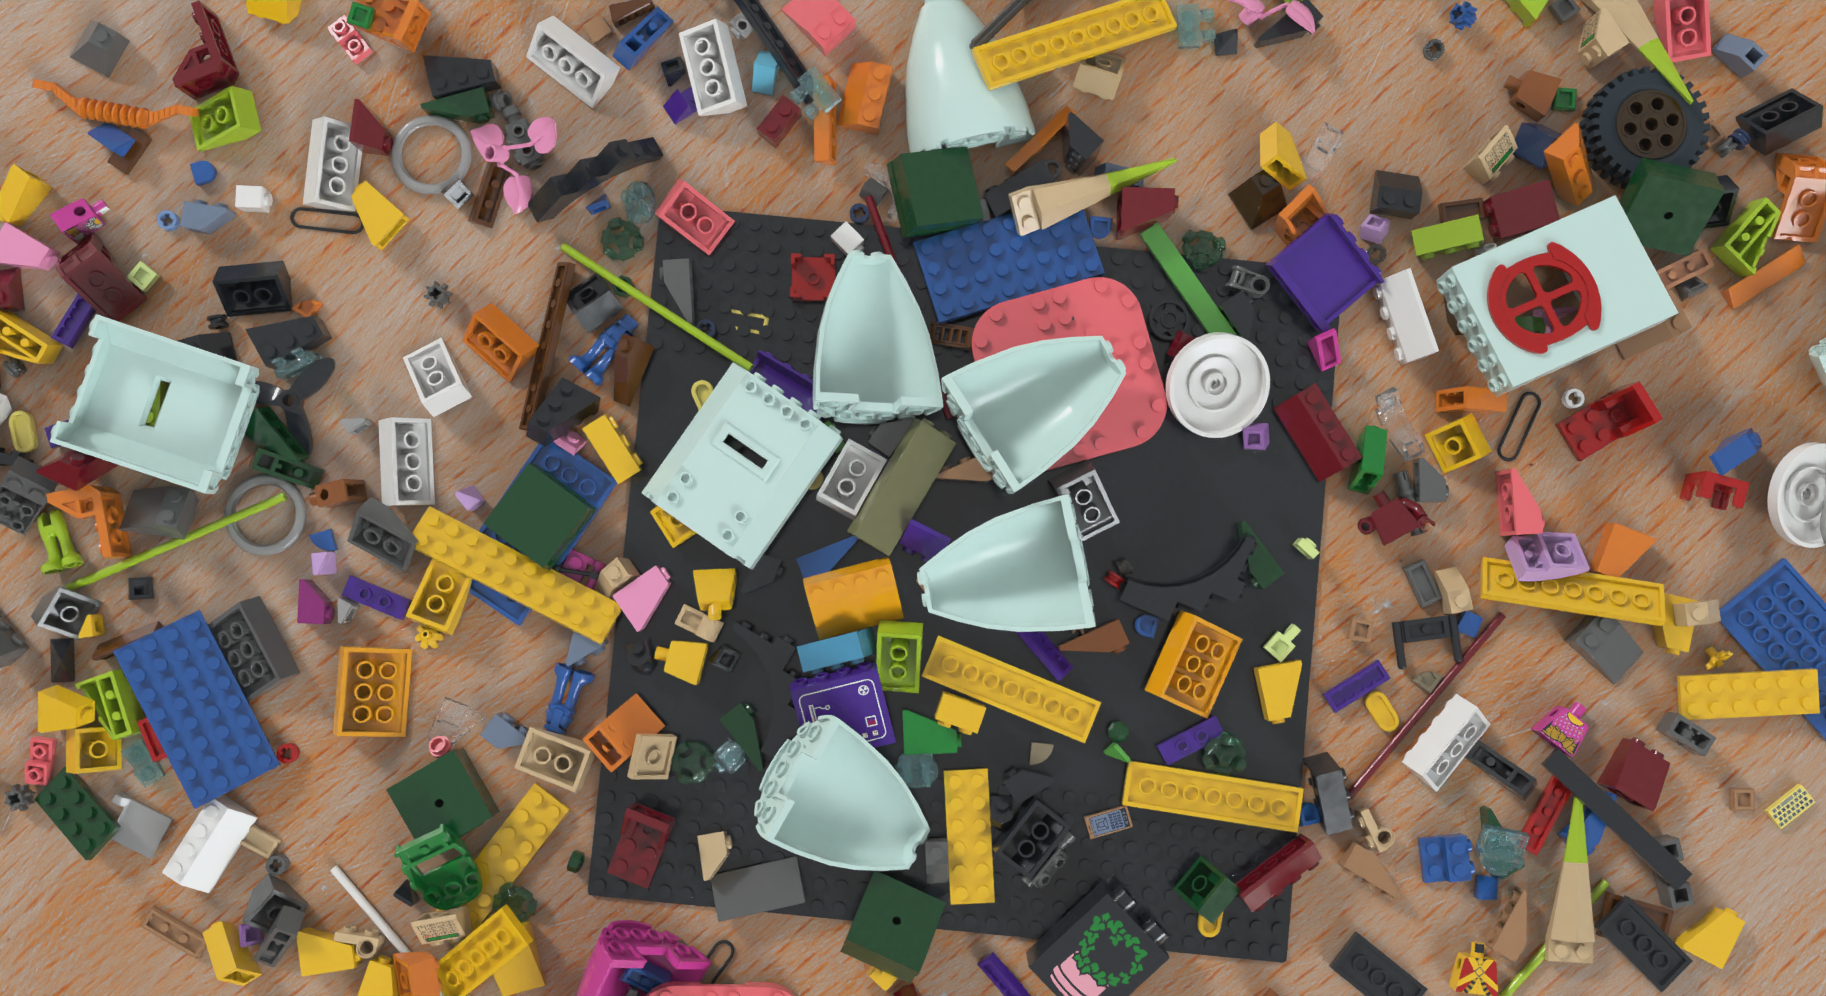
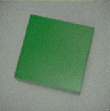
[346,2,376,31]
[1551,87,1577,112]

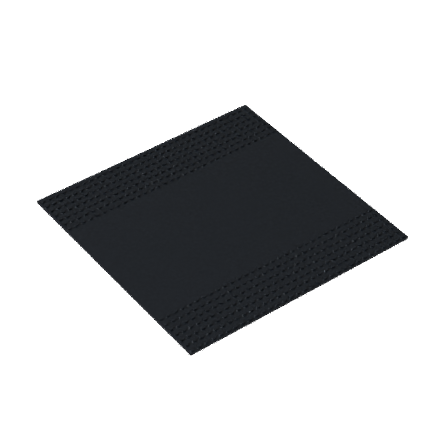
[588,211,1339,963]

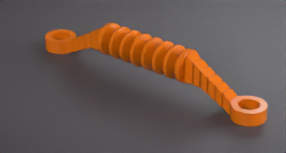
[32,79,199,130]

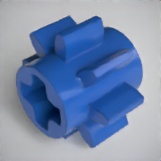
[1449,1,1477,30]

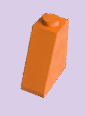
[1436,386,1507,413]
[1588,523,1656,577]

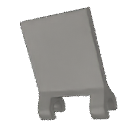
[111,791,173,859]

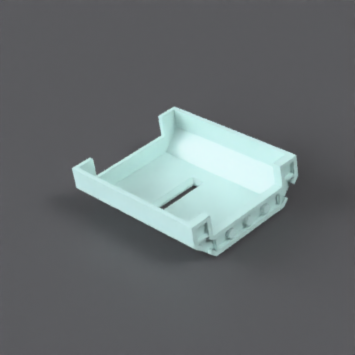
[50,314,260,494]
[642,363,843,569]

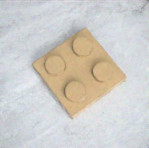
[627,734,677,780]

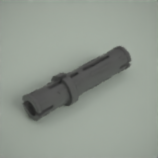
[1393,470,1425,536]

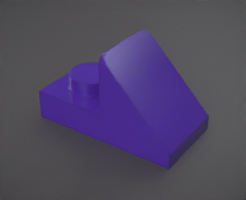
[663,86,697,125]

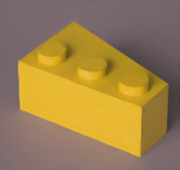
[0,310,63,364]
[582,413,643,484]

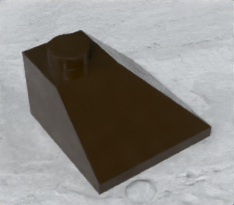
[1228,170,1287,230]

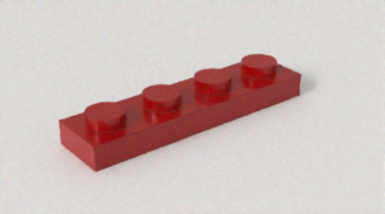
[1514,775,1571,856]

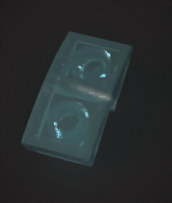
[121,737,165,788]

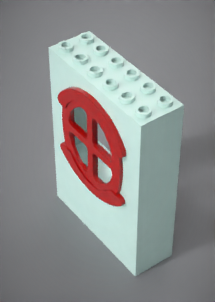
[1436,195,1678,397]

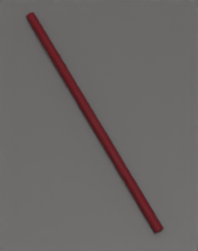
[864,195,954,420]
[1348,612,1506,799]

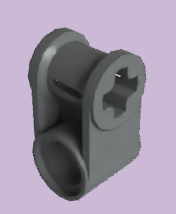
[1225,265,1270,298]

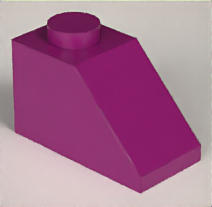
[297,579,335,624]

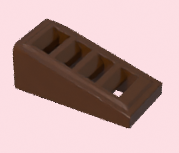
[609,0,655,28]
[929,321,974,351]

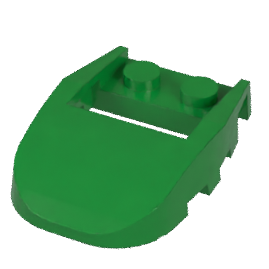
[394,824,483,910]

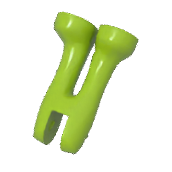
[37,509,84,575]

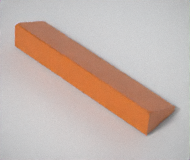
[814,75,837,166]
[1005,106,1076,176]
[1721,244,1805,310]

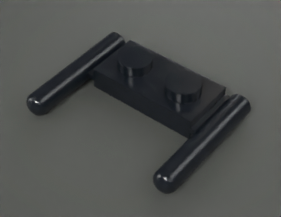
[1391,614,1463,670]

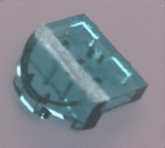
[1476,824,1530,876]

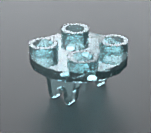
[621,181,657,224]
[895,753,939,788]

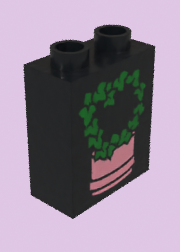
[1026,881,1170,996]

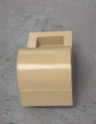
[674,604,724,642]
[1355,806,1395,853]
[334,925,385,958]

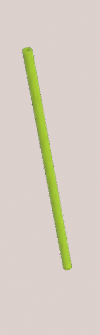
[560,243,754,372]
[65,492,287,591]
[1498,879,1610,996]

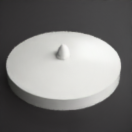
[1166,332,1270,438]
[1767,442,1826,548]

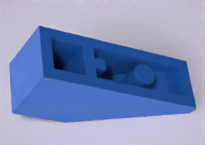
[612,6,674,71]
[1709,428,1762,476]
[796,536,859,578]
[1557,791,1617,856]

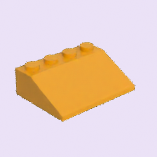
[803,557,904,640]
[1145,610,1243,719]
[333,646,412,737]

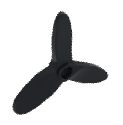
[255,358,336,456]

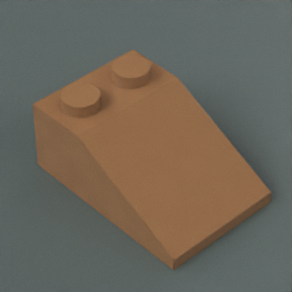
[1615,289,1692,360]

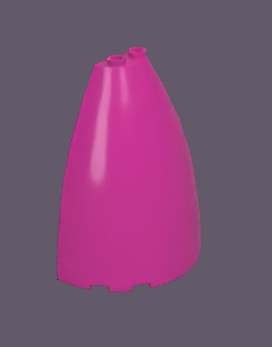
[576,920,712,996]

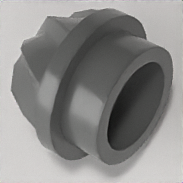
[489,90,512,112]

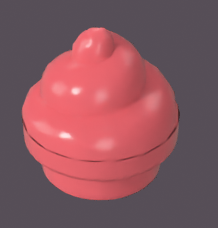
[429,736,452,758]

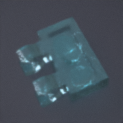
[1176,3,1216,49]
[789,66,842,120]
[271,347,322,381]

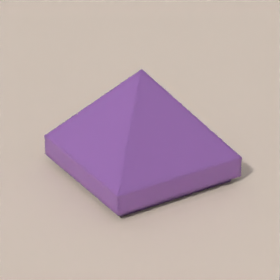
[239,924,263,947]

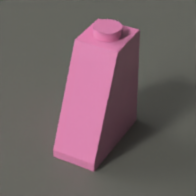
[0,222,60,271]
[613,565,671,632]

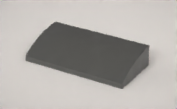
[711,856,806,922]

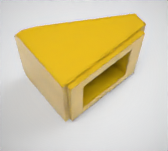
[78,614,105,638]

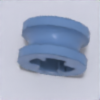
[157,210,180,231]

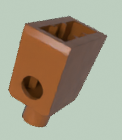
[1503,70,1562,122]
[308,479,368,508]

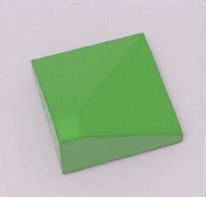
[1103,742,1131,763]

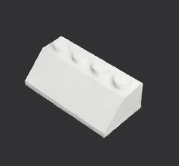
[526,16,620,108]
[679,19,747,116]
[303,116,362,212]
[1373,268,1439,365]
[378,417,435,507]
[1402,694,1491,792]
[162,795,258,893]

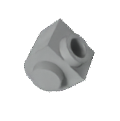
[729,11,754,40]

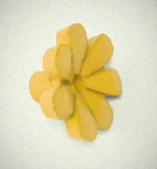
[415,625,444,649]
[1705,646,1733,670]

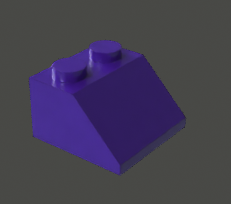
[900,519,951,562]

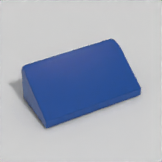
[87,122,135,158]
[620,961,671,993]

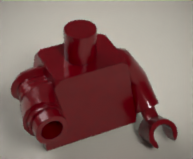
[1357,490,1435,546]

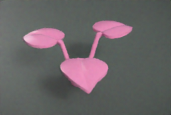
[1227,0,1315,35]
[470,117,557,214]

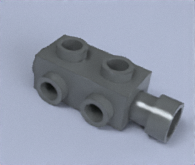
[501,105,545,170]
[1021,831,1076,890]

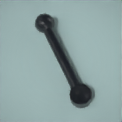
[553,565,599,579]

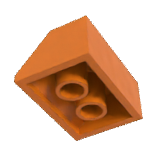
[837,61,893,135]
[1543,123,1593,206]
[462,302,539,383]
[393,951,442,996]

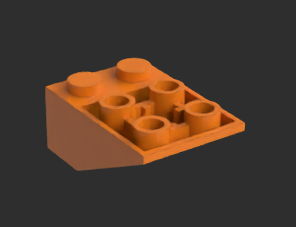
[582,693,665,773]

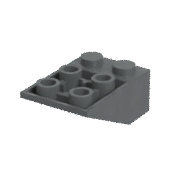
[0,456,58,535]

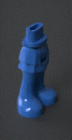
[568,314,639,386]
[544,662,595,735]

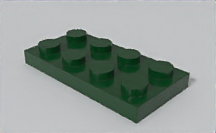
[34,767,122,860]

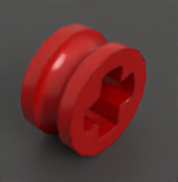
[1103,570,1125,590]
[276,743,300,764]

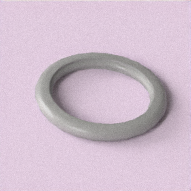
[391,115,472,195]
[224,474,306,556]

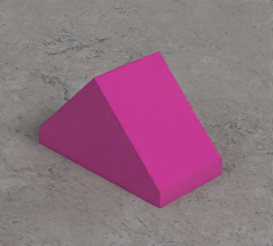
[1307,328,1341,371]

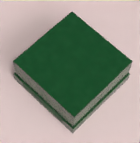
[886,147,984,238]
[1619,158,1725,256]
[483,463,597,570]
[386,748,500,839]
[840,871,946,983]

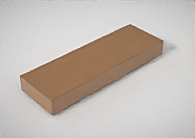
[140,906,207,959]

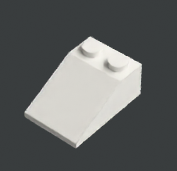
[403,337,472,417]
[816,439,887,520]

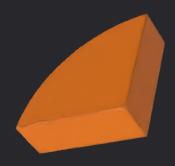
[291,300,324,317]

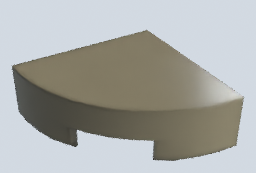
[1411,672,1443,694]
[1029,742,1054,765]

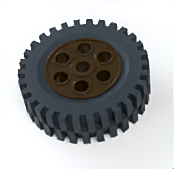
[1579,66,1710,189]

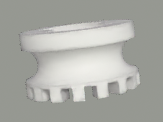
[1561,389,1585,409]

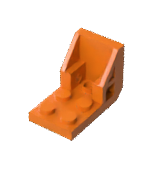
[351,0,431,53]
[1771,152,1826,243]
[1274,184,1329,245]
[46,485,133,559]

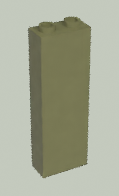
[847,418,956,556]

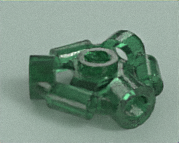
[600,217,644,261]
[1182,229,1226,270]
[1202,731,1247,775]
[672,740,716,786]
[492,882,538,922]

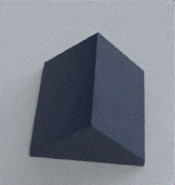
[1513,122,1562,170]

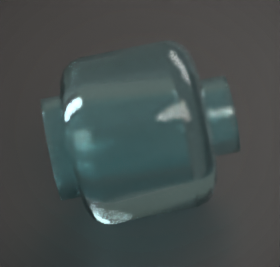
[714,741,746,774]

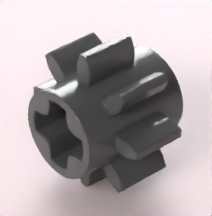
[424,281,453,309]
[4,784,36,811]

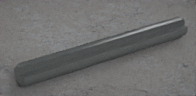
[969,0,1031,49]

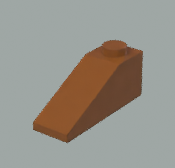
[1057,619,1130,654]

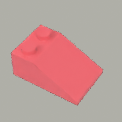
[781,0,856,56]
[1653,0,1711,62]
[653,179,735,255]
[1495,468,1545,536]

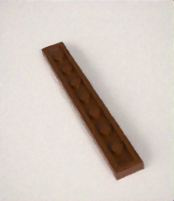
[519,262,576,431]

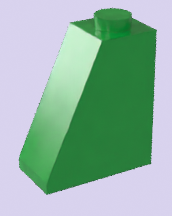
[1347,425,1387,495]
[902,709,961,755]

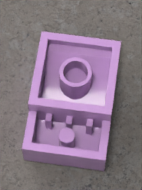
[1504,532,1590,581]

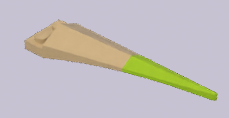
[1581,0,1693,104]
[1008,158,1178,236]
[1545,796,1595,964]

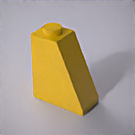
[1260,121,1307,191]
[0,164,53,228]
[351,181,410,251]
[1652,593,1697,655]
[1254,659,1302,724]
[38,685,95,733]
[1673,907,1745,969]
[203,921,262,986]
[296,927,363,977]
[357,955,398,996]

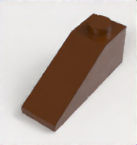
[614,334,654,407]

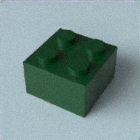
[1173,856,1241,924]

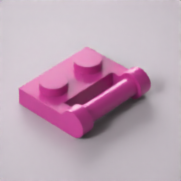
[560,550,606,590]

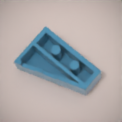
[797,627,877,675]

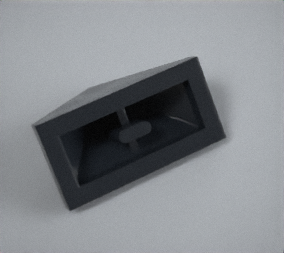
[50,638,75,683]

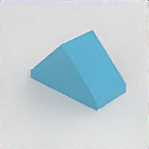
[752,50,779,96]

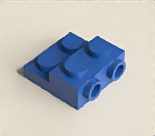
[1418,833,1475,883]

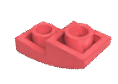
[327,15,373,65]
[25,736,57,786]

